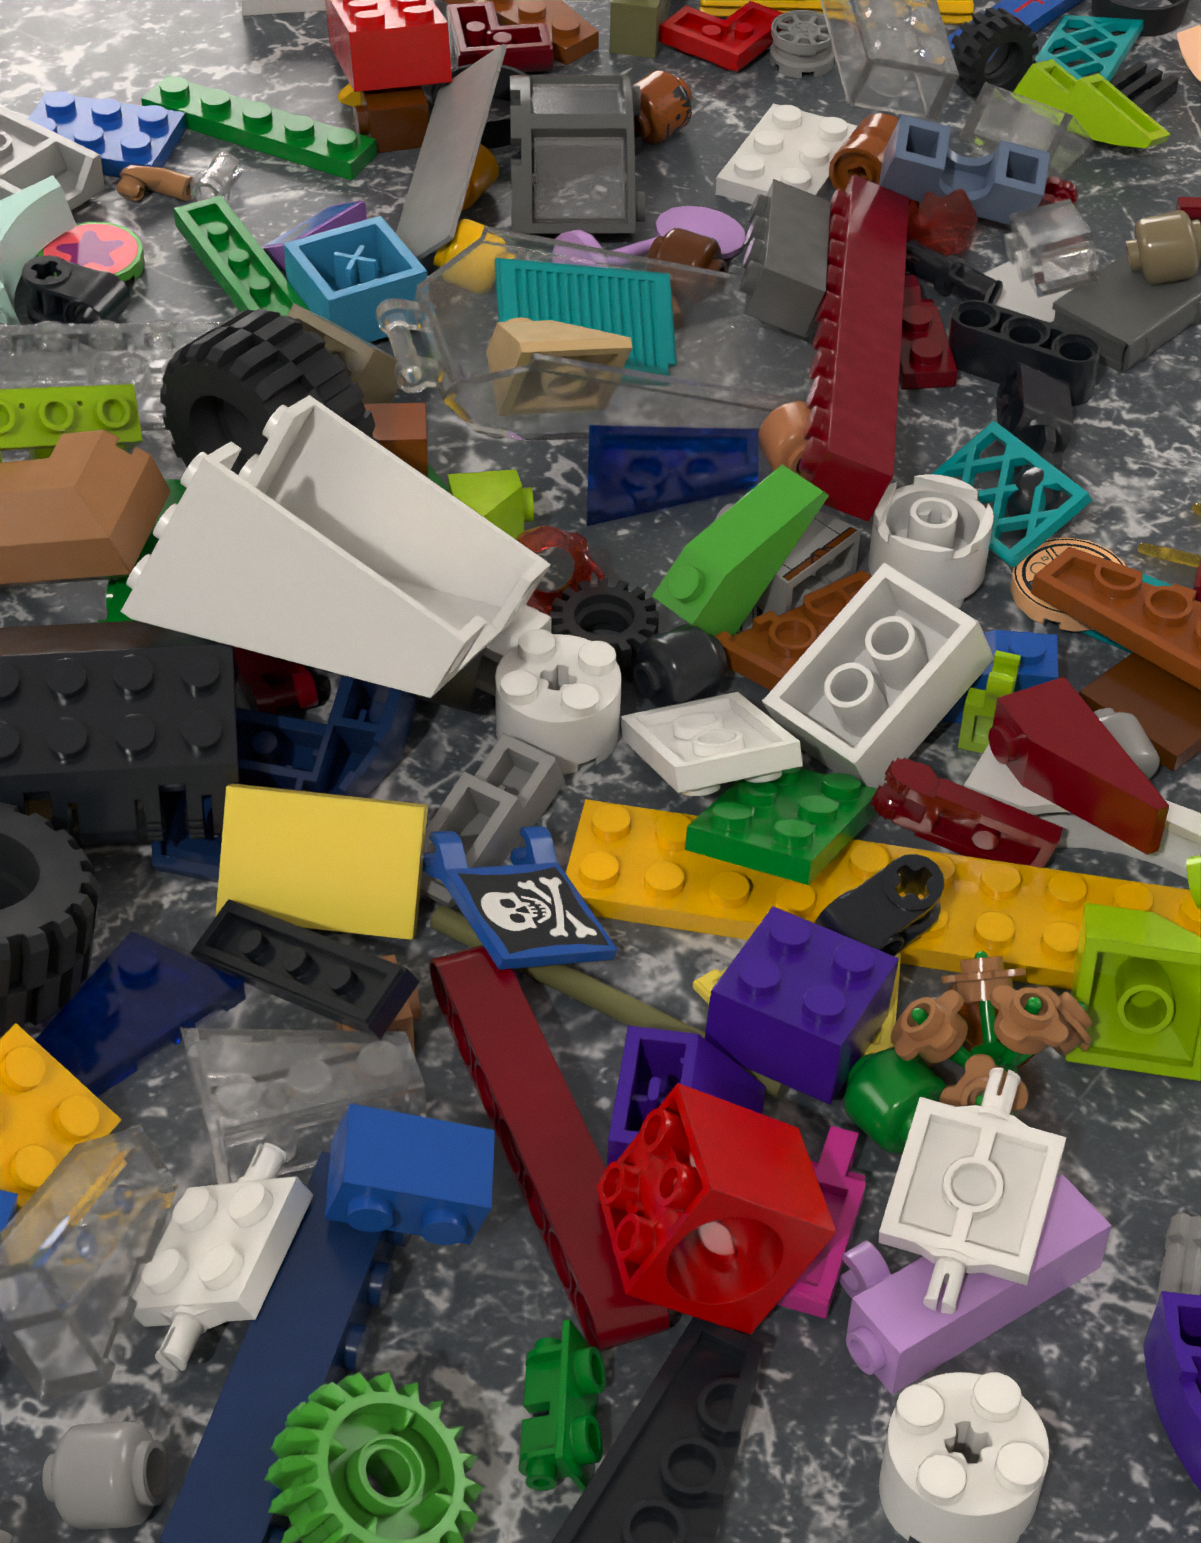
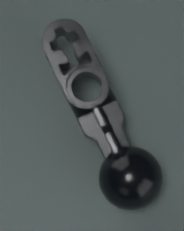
[996,361,1077,536]

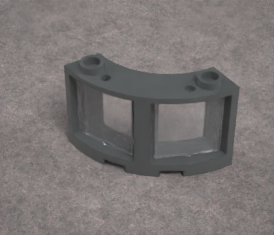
[510,75,646,234]

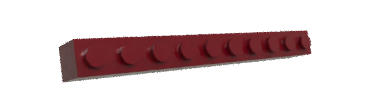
[799,175,909,522]

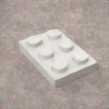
[715,103,857,205]
[620,692,803,796]

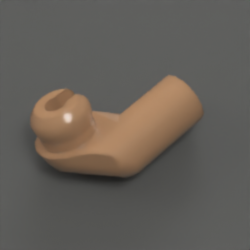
[116,165,196,202]

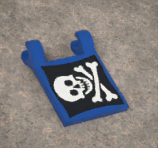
[422,826,618,970]

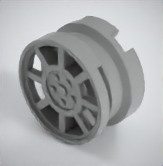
[769,10,838,78]

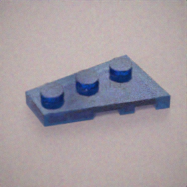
[587,425,759,526]
[35,931,246,1097]

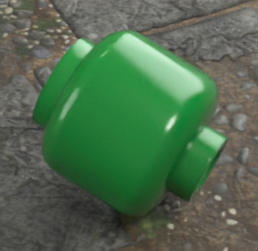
[844,1047,947,1154]

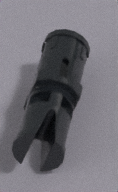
[905,239,1003,305]

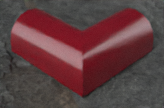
[446,2,553,73]

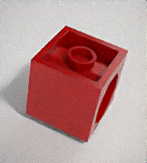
[596,1083,837,1335]

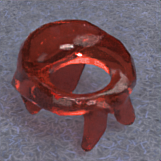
[907,189,978,256]
[515,525,605,616]

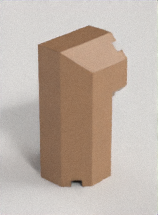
[0,430,171,587]

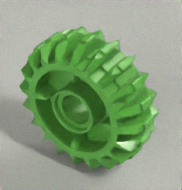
[264,1372,483,1543]

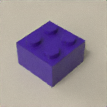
[705,906,899,1105]

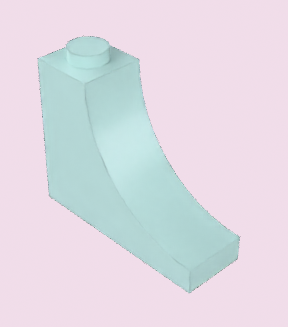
[0,175,77,338]

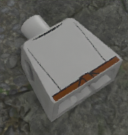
[715,503,861,616]

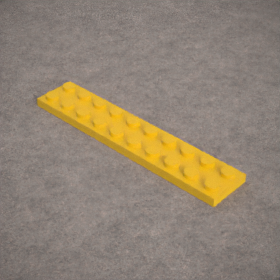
[566,799,1201,990]

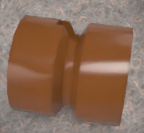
[829,113,899,192]

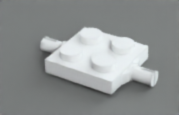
[879,1068,1066,1314]
[127,1143,313,1371]

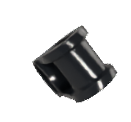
[22,255,131,341]
[815,854,944,957]

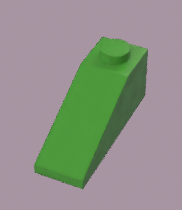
[652,464,829,636]

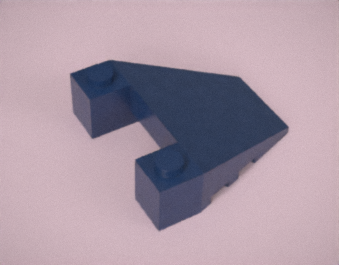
[152,660,418,883]

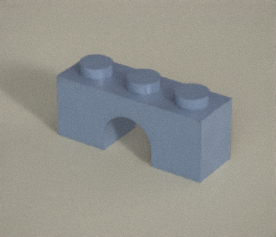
[879,114,1050,229]

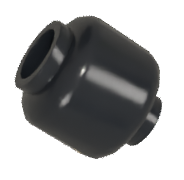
[633,624,727,708]

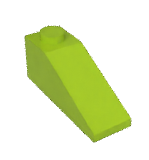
[447,469,534,544]

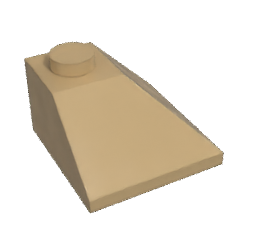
[486,317,633,411]

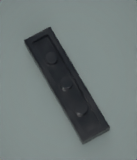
[190,899,420,1040]

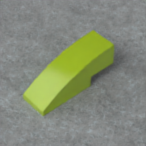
[1011,59,1171,148]

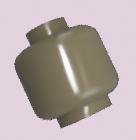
[1125,210,1201,286]

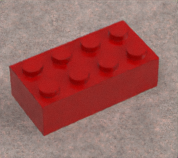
[325,0,452,92]

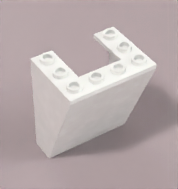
[121,395,551,698]

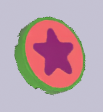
[38,221,145,283]

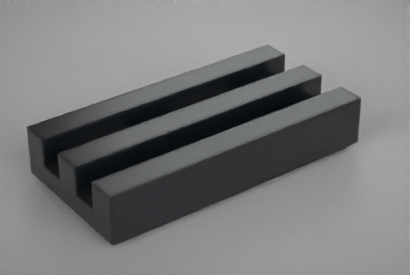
[1110,61,1179,113]

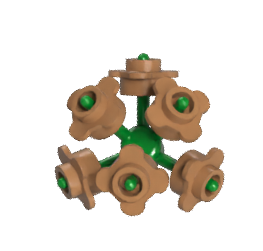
[891,951,1093,1116]

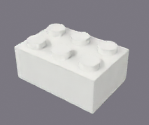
[762,563,994,789]

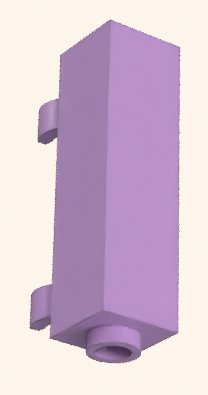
[839,1174,1112,1395]

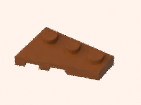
[714,570,872,691]

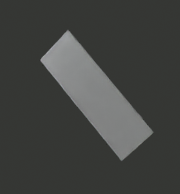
[396,44,507,261]

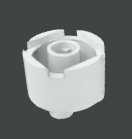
[868,474,994,609]
[495,629,621,775]
[879,1372,1049,1543]

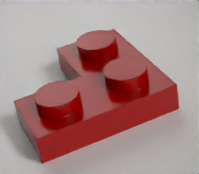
[659,1,789,72]

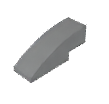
[420,733,565,909]

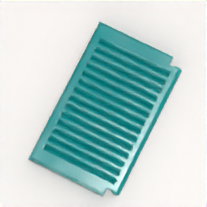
[495,258,677,381]

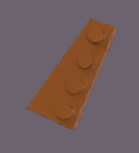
[442,0,599,65]
[1031,547,1201,690]

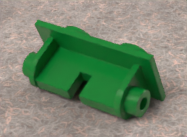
[518,1319,606,1493]

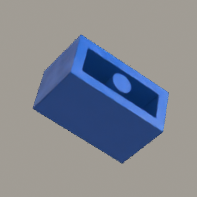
[325,1103,495,1245]

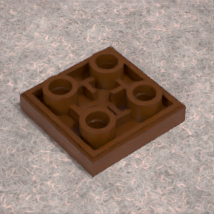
[1079,652,1201,772]

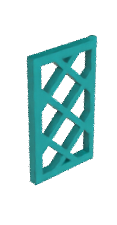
[1035,15,1143,82]
[932,421,1093,568]

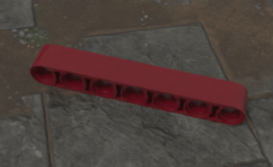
[429,945,670,1352]

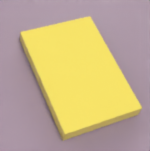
[216,783,428,940]

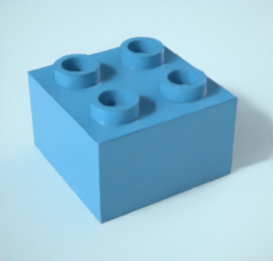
[284,215,429,342]

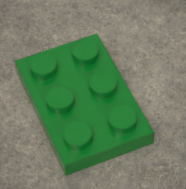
[685,767,877,885]

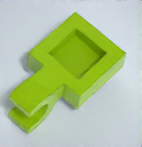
[958,650,1021,753]

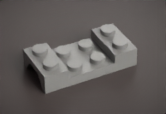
[0,107,105,210]

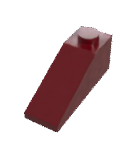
[988,677,1169,855]

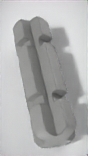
[1156,1212,1201,1305]

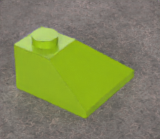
[1065,903,1201,1081]

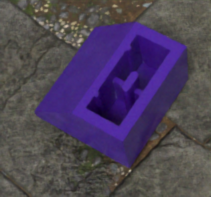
[607,1025,766,1166]

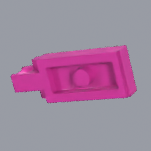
[776,1126,866,1319]

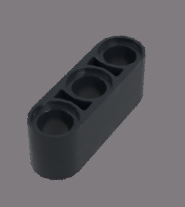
[948,300,1101,406]

